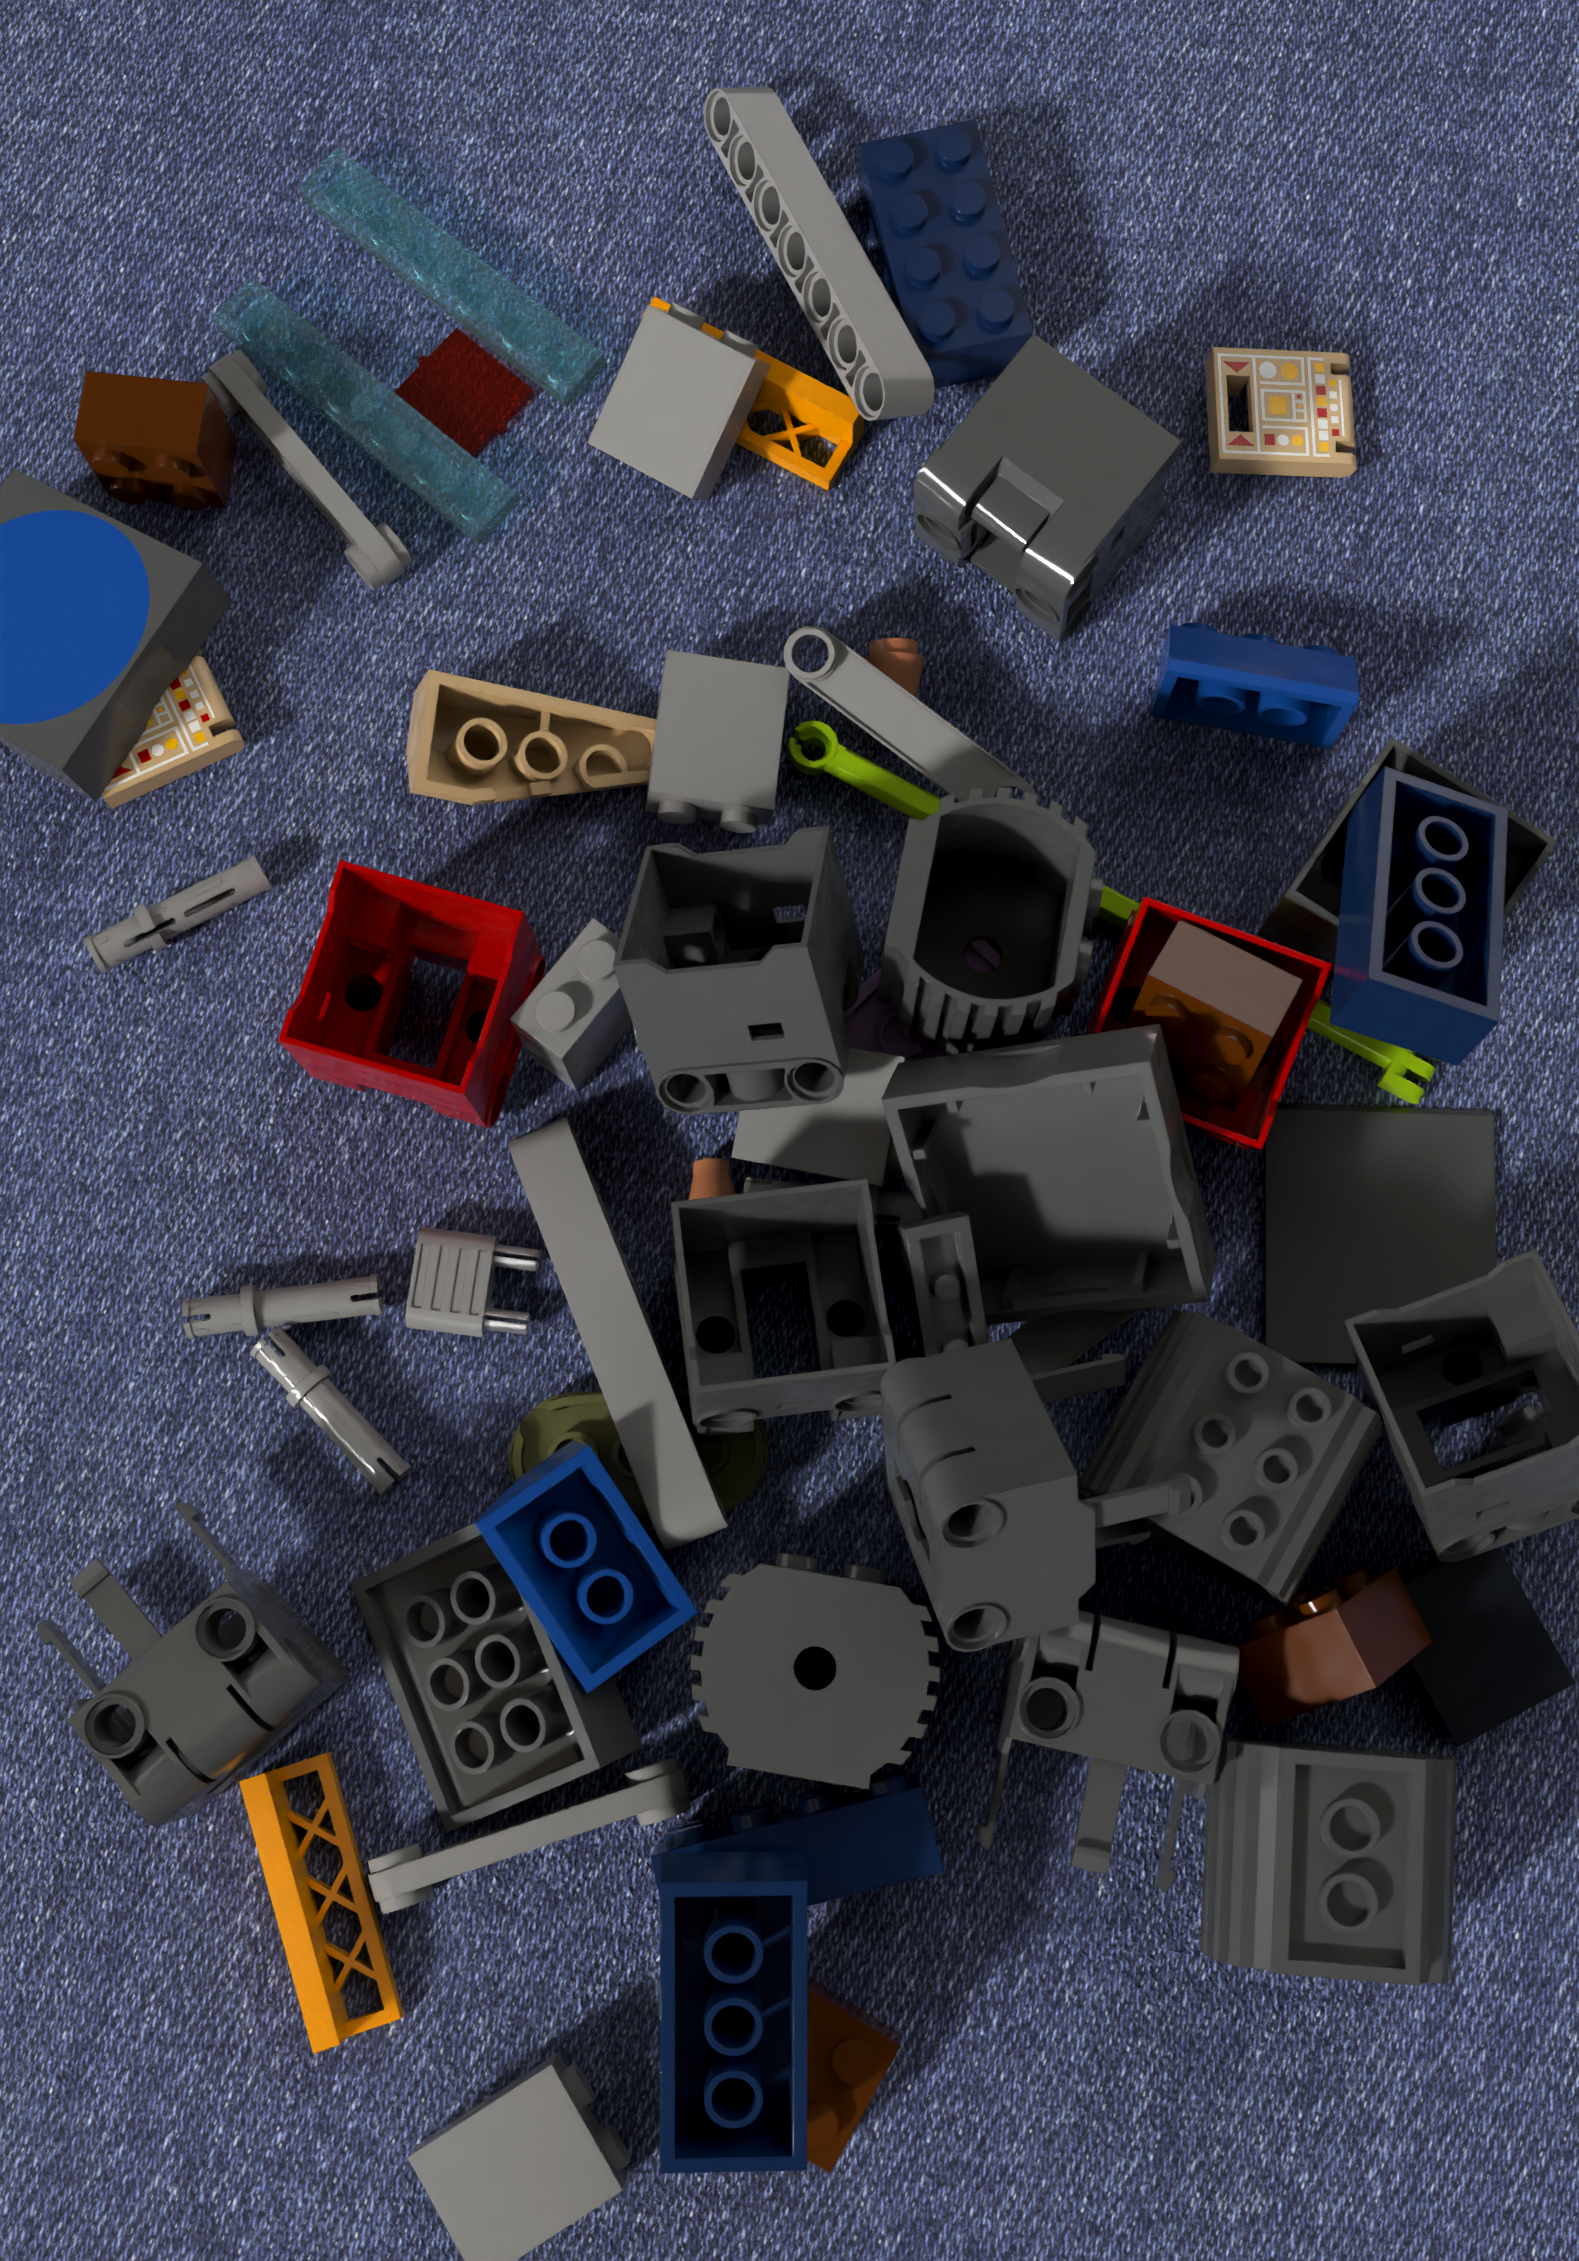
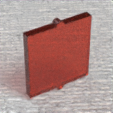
[390,328,534,464]

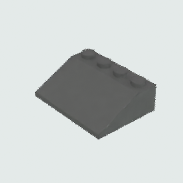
[350,1523,642,1833]

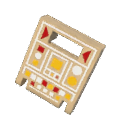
[1205,347,1357,478]
[101,649,245,809]

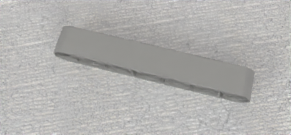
[704,87,935,421]
[508,1116,729,1552]

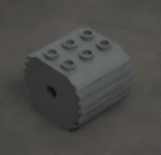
[877,787,1104,1056]
[1077,1310,1384,1607]
[690,1552,940,1790]
[1200,1736,1457,1986]

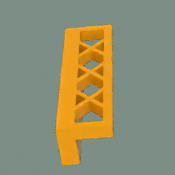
[642,296,864,491]
[239,1752,404,2054]

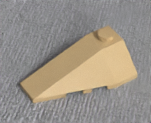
[406,669,656,805]

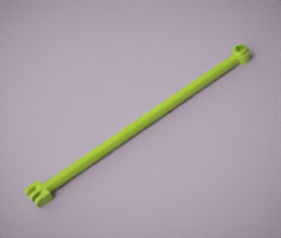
[789,720,1440,1104]

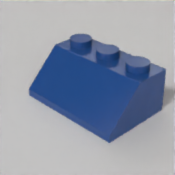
[1150,622,1360,749]
[474,1440,698,1693]

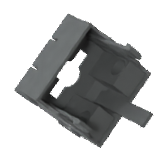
[880,1338,1191,1652]
[37,1502,350,1828]
[977,1610,1240,1891]

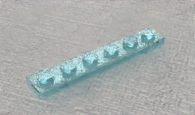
[298,147,606,408]
[212,277,519,545]

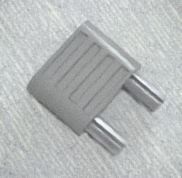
[405,1227,541,1337]

